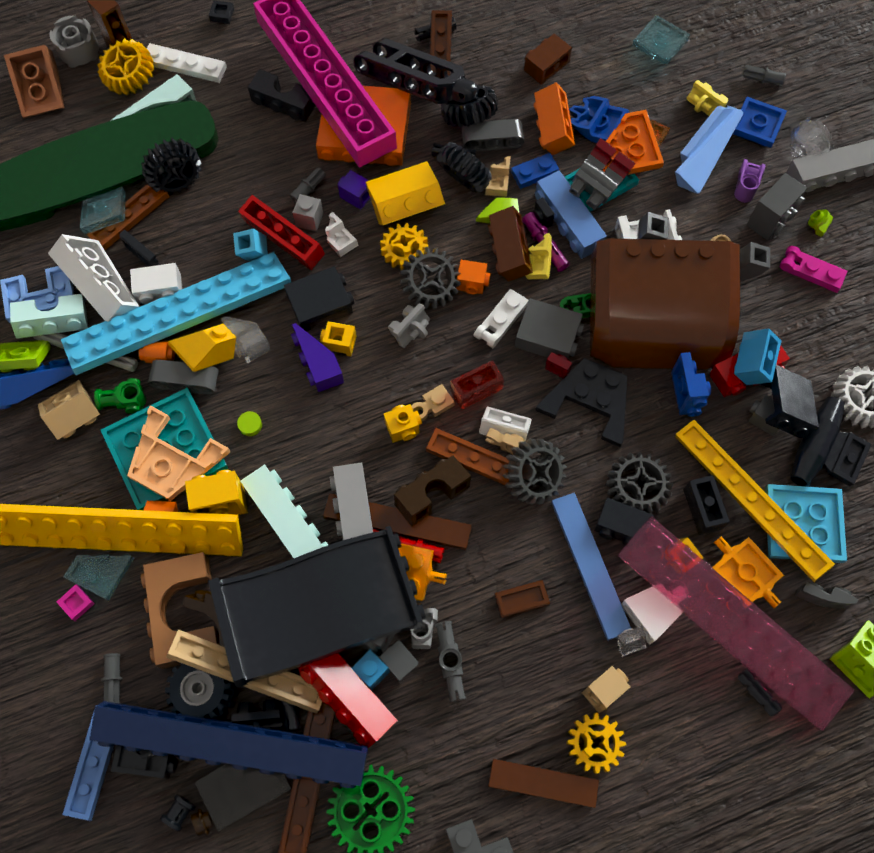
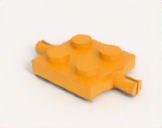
[710,536,784,609]
[398,543,447,601]

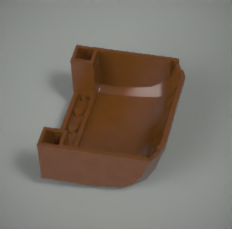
[590,238,740,370]

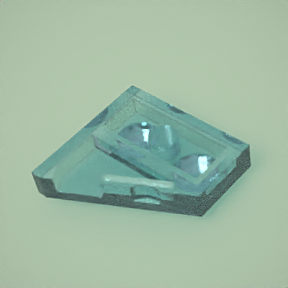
[64,554,134,601]

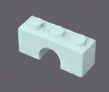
[10,294,88,339]

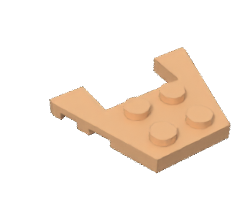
[127,405,230,501]

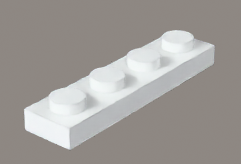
[147,43,227,83]

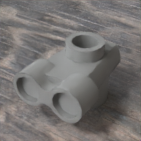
[411,608,438,649]

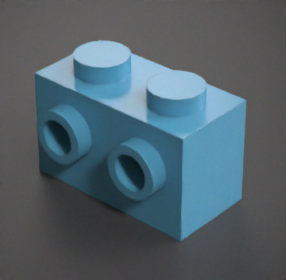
[734,328,781,385]

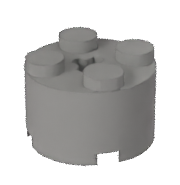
[50,16,99,68]

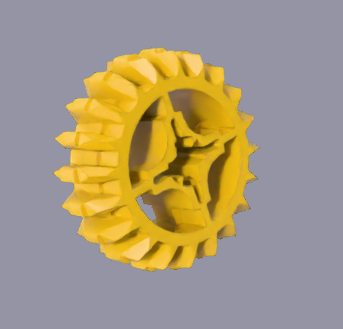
[97,38,155,96]

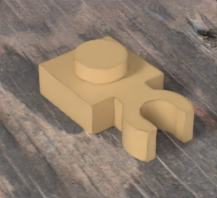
[411,384,455,421]
[485,428,526,455]

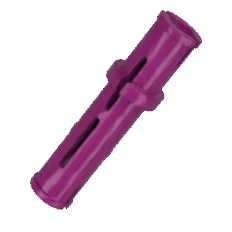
[522,212,570,272]

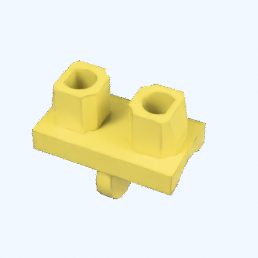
[686,80,728,116]

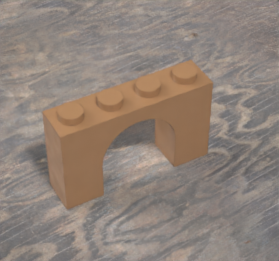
[141,552,220,669]

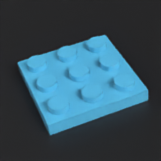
[765,484,847,563]

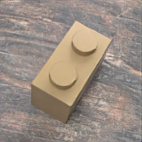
[582,666,630,713]

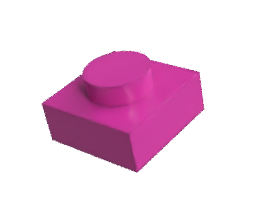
[56,584,95,621]

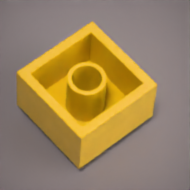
[185,470,248,515]

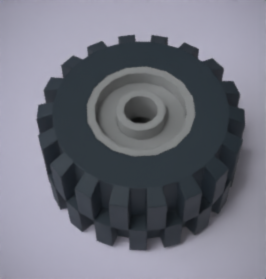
[165,663,238,720]

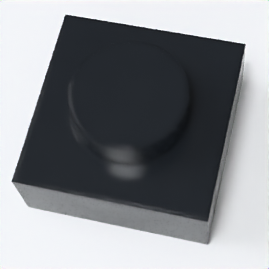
[208,0,234,24]
[533,197,555,228]

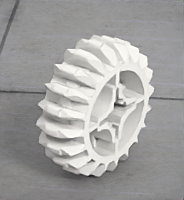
[831,365,874,429]

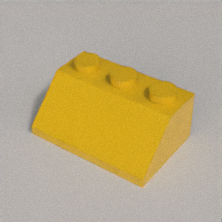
[365,161,445,225]

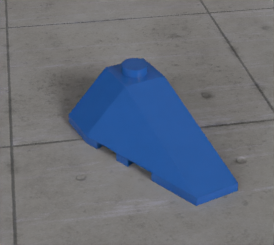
[0,359,74,409]

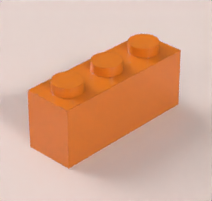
[534,82,575,155]

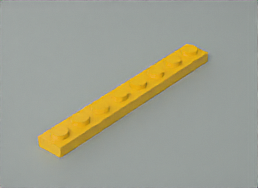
[675,420,835,582]

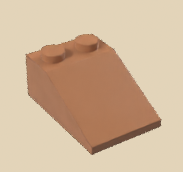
[4,45,64,118]

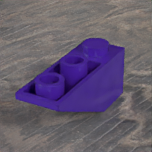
[291,323,344,392]

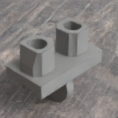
[388,303,430,348]

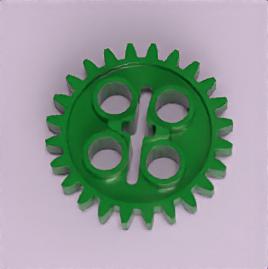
[326,765,415,853]

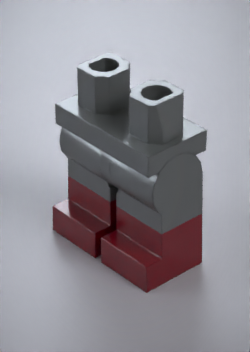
[569,138,635,210]

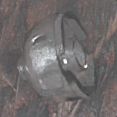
[790,117,834,158]

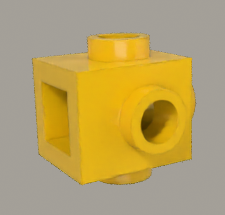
[384,404,422,443]

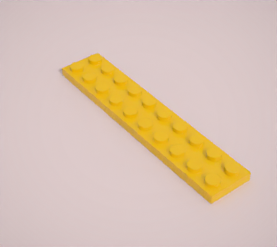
[0,504,243,556]

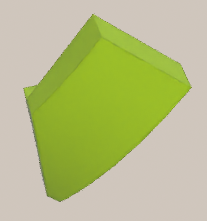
[476,197,519,224]

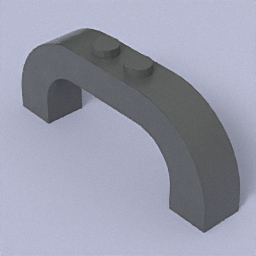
[637,212,771,281]

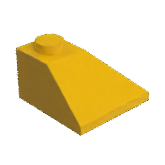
[168,324,236,372]

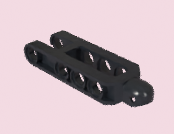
[353,38,478,104]

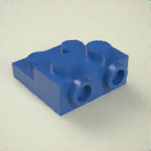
[671,352,711,417]

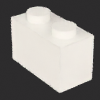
[130,263,182,304]

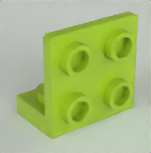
[830,620,874,699]

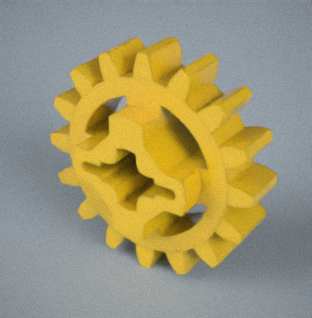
[380,223,428,270]
[567,713,626,774]

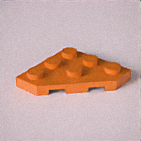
[603,110,664,175]

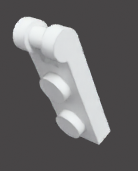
[474,289,529,348]

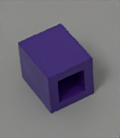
[338,170,370,210]

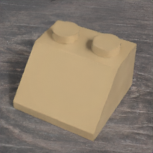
[38,380,100,440]

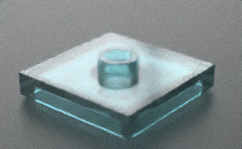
[633,15,690,65]
[80,187,126,234]

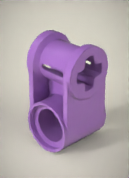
[735,159,766,203]

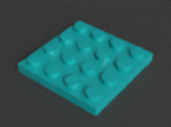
[101,387,228,510]

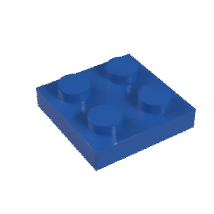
[733,97,787,148]

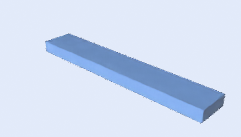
[551,492,632,641]

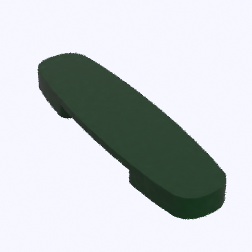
[0,100,219,231]

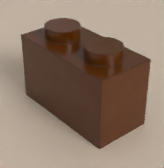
[524,34,572,85]

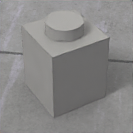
[293,194,324,232]

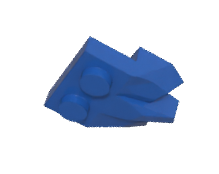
[569,96,629,143]

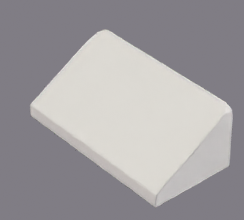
[479,407,532,441]

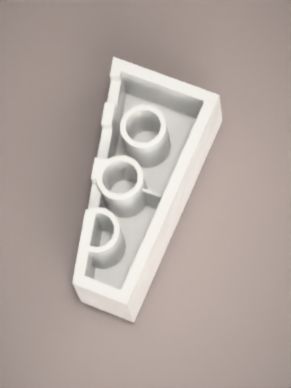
[48,234,139,322]

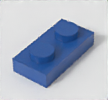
[511,153,559,189]

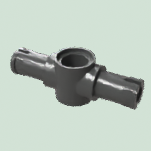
[435,621,466,702]

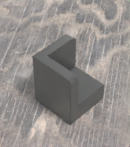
[379,640,418,684]

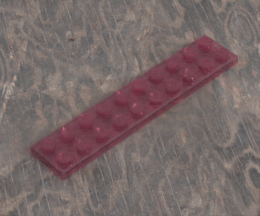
[617,516,855,731]

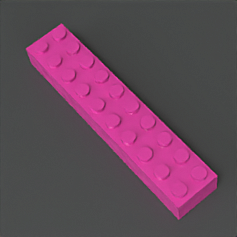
[253,0,397,168]

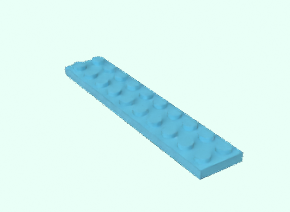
[61,252,291,375]

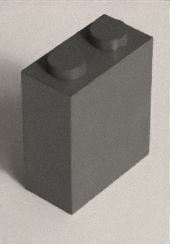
[515,298,584,359]

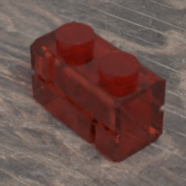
[450,360,504,409]

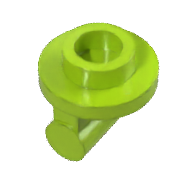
[808,209,833,236]

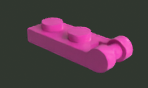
[780,246,848,293]

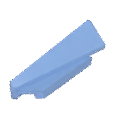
[675,106,743,194]

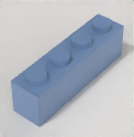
[535,170,607,259]

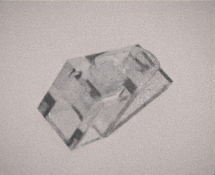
[221,316,271,363]

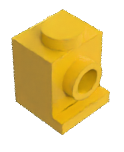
[320,321,357,356]

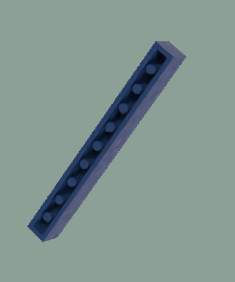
[89,701,368,788]

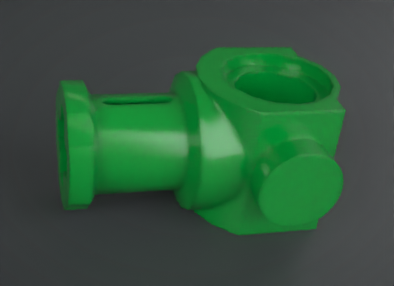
[94,378,147,414]

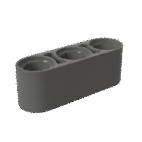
[461,119,525,151]
[147,360,219,394]

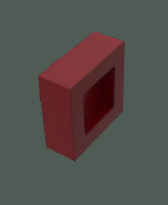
[545,352,572,379]

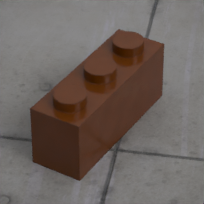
[87,0,132,49]
[488,206,533,282]

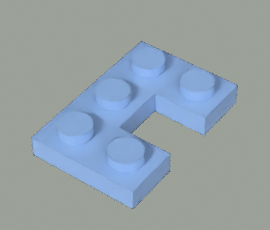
[0,266,75,323]

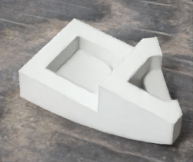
[325,212,359,257]

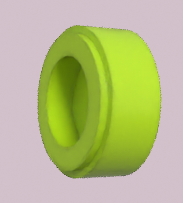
[237,411,262,436]

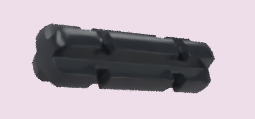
[738,668,782,716]

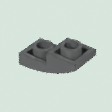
[795,582,859,609]

